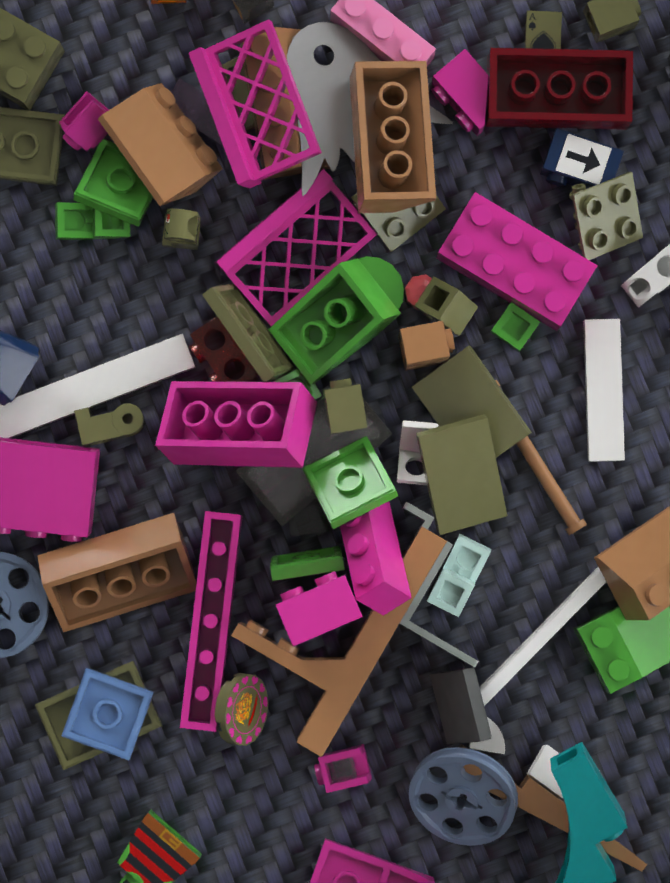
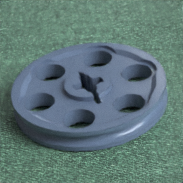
[0,552,50,658]
[409,747,518,846]

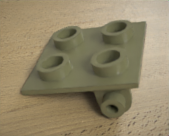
[569,171,643,260]
[351,193,446,252]

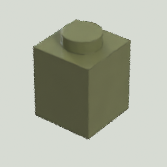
[583,0,641,43]
[415,276,478,336]
[323,378,368,434]

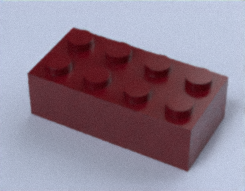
[486,48,633,130]

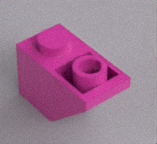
[432,49,488,136]

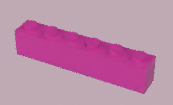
[180,511,243,732]

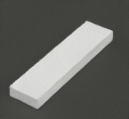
[583,319,625,462]

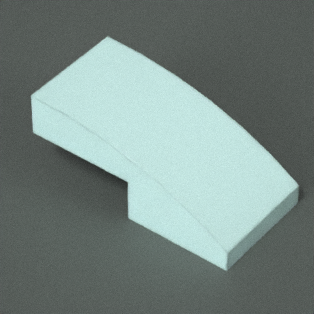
[427,534,491,617]

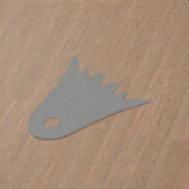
[287,22,453,196]

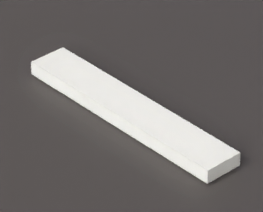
[0,334,196,438]
[480,567,606,706]

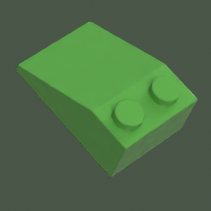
[268,258,401,385]
[573,605,670,694]

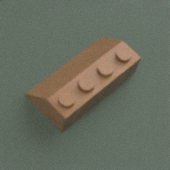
[239,27,330,180]
[350,61,436,213]
[37,513,197,633]

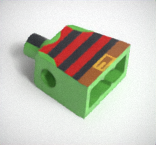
[117,809,202,883]

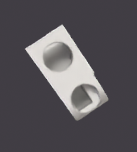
[621,244,670,308]

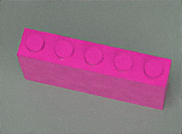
[0,437,100,542]

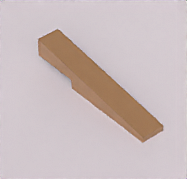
[459,744,647,872]

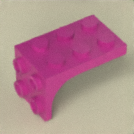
[309,838,435,883]

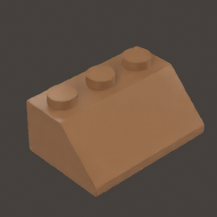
[98,83,223,206]
[594,506,670,620]

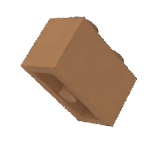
[398,321,455,371]

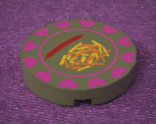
[215,673,269,746]

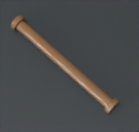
[495,380,587,535]

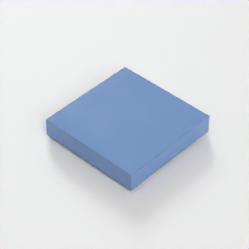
[61,668,154,760]

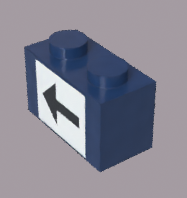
[540,128,624,189]

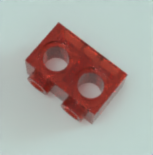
[189,317,260,382]

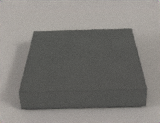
[430,667,492,744]

